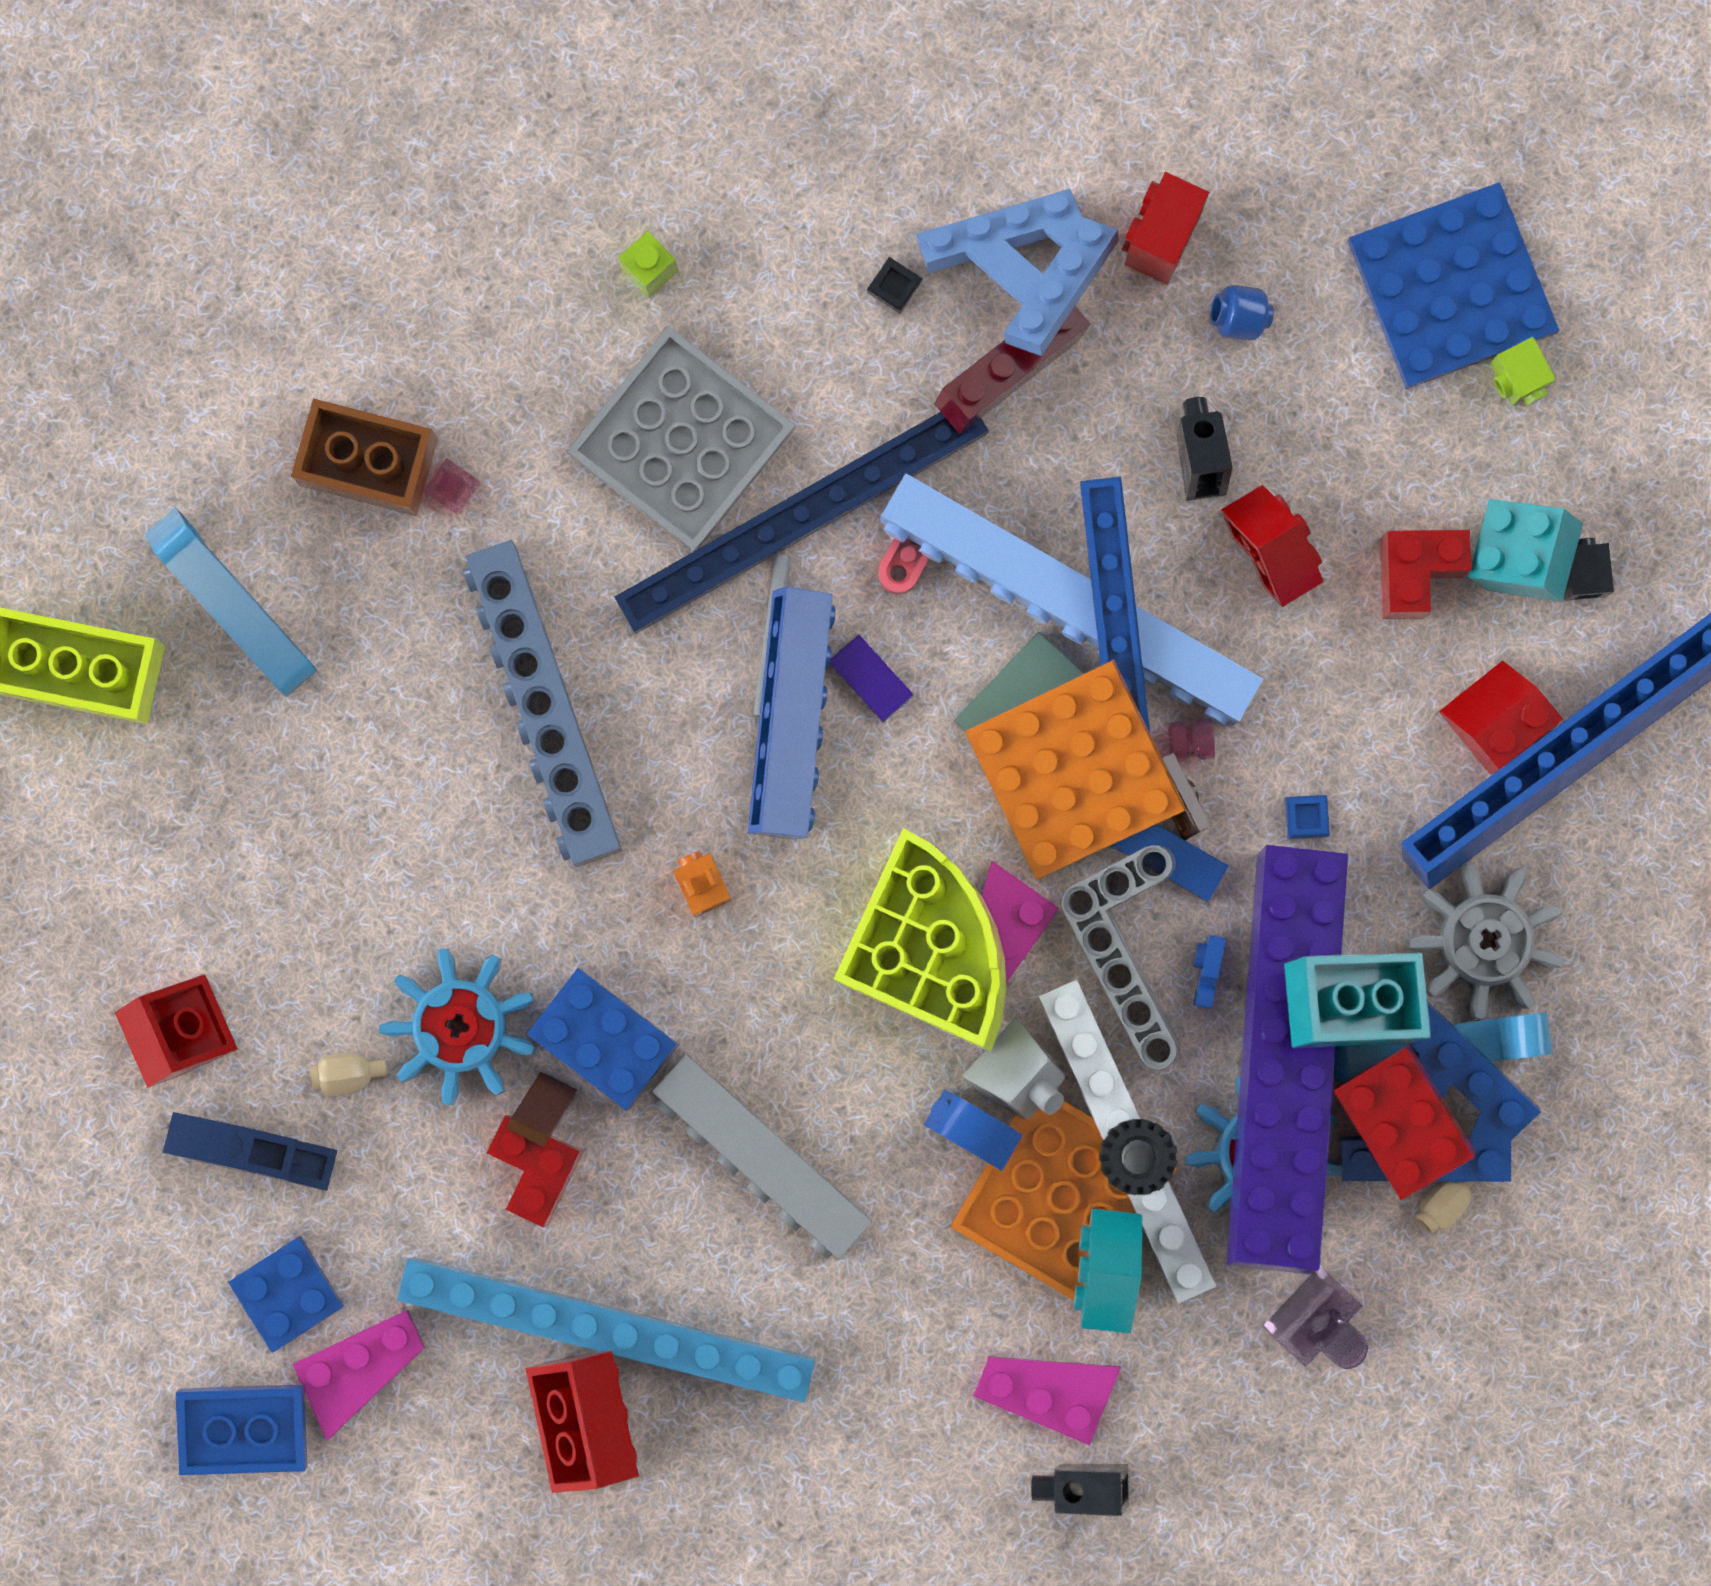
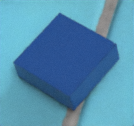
[1285,795,1330,839]

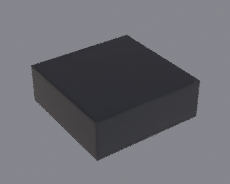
[867,257,923,314]

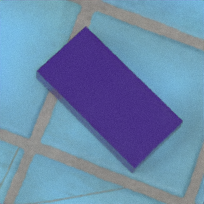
[830,634,914,723]

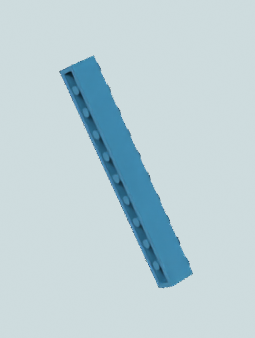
[397,1257,816,1403]

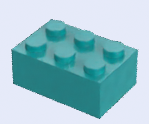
[1284,953,1431,1048]

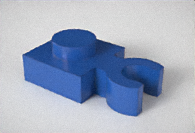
[1193,935,1226,1009]

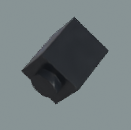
[1564,538,1614,601]

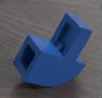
[924,1089,1023,1171]

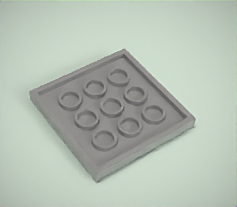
[567,326,796,552]

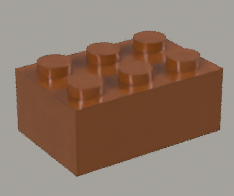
[291,398,438,516]

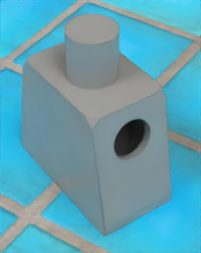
[963,1017,1065,1119]

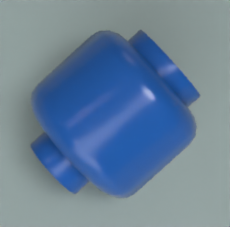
[1210,285,1274,340]

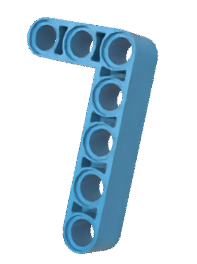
[144,507,318,697]
[1333,1012,1553,1082]

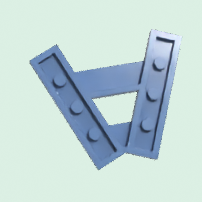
[916,189,1119,356]

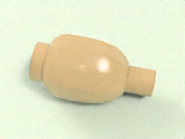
[310,1053,387,1096]
[1415,1182,1476,1234]

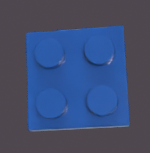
[228,1236,345,1353]

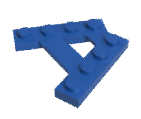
[1341,1001,1541,1182]

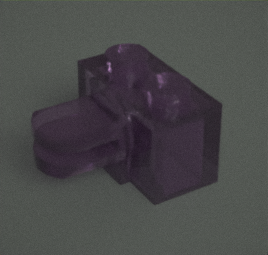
[1263,1266,1369,1370]

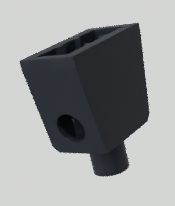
[1177,397,1233,501]
[1031,1464,1129,1516]

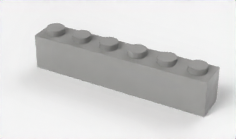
[652,1054,872,1260]

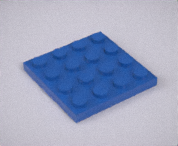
[1347,182,1560,389]

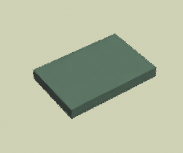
[954,632,1084,731]

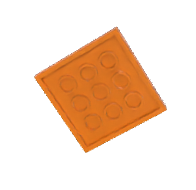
[965,660,1186,880]
[949,1101,1178,1301]

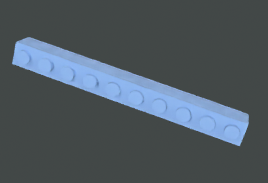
[879,474,1263,727]

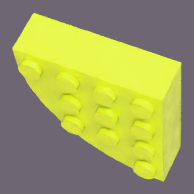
[834,828,1006,1052]

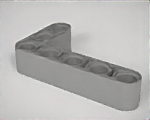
[1061,845,1180,1070]

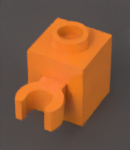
[672,851,732,918]

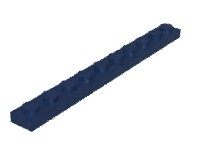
[614,412,989,634]

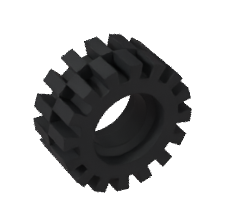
[1099,1119,1178,1196]

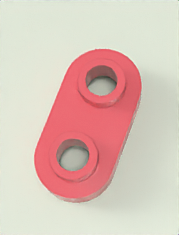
[877,538,929,594]

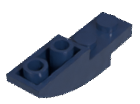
[162,1112,338,1191]

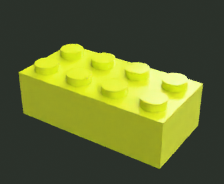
[0,608,165,725]

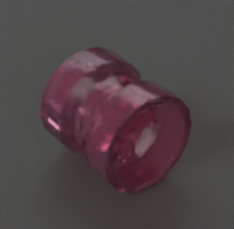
[1168,718,1215,762]

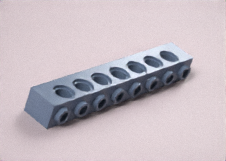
[462,539,623,867]

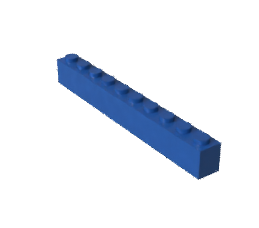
[1401,613,1711,890]

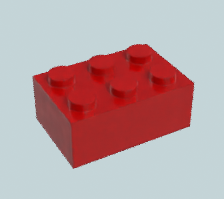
[1333,1043,1476,1200]
[525,1351,639,1493]

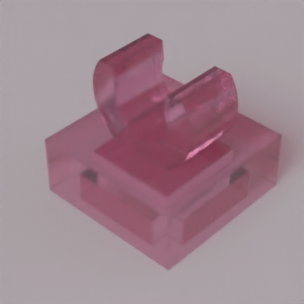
[423,458,481,516]

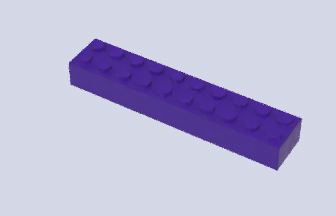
[1226,844,1348,1275]

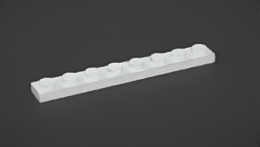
[1038,980,1216,1304]

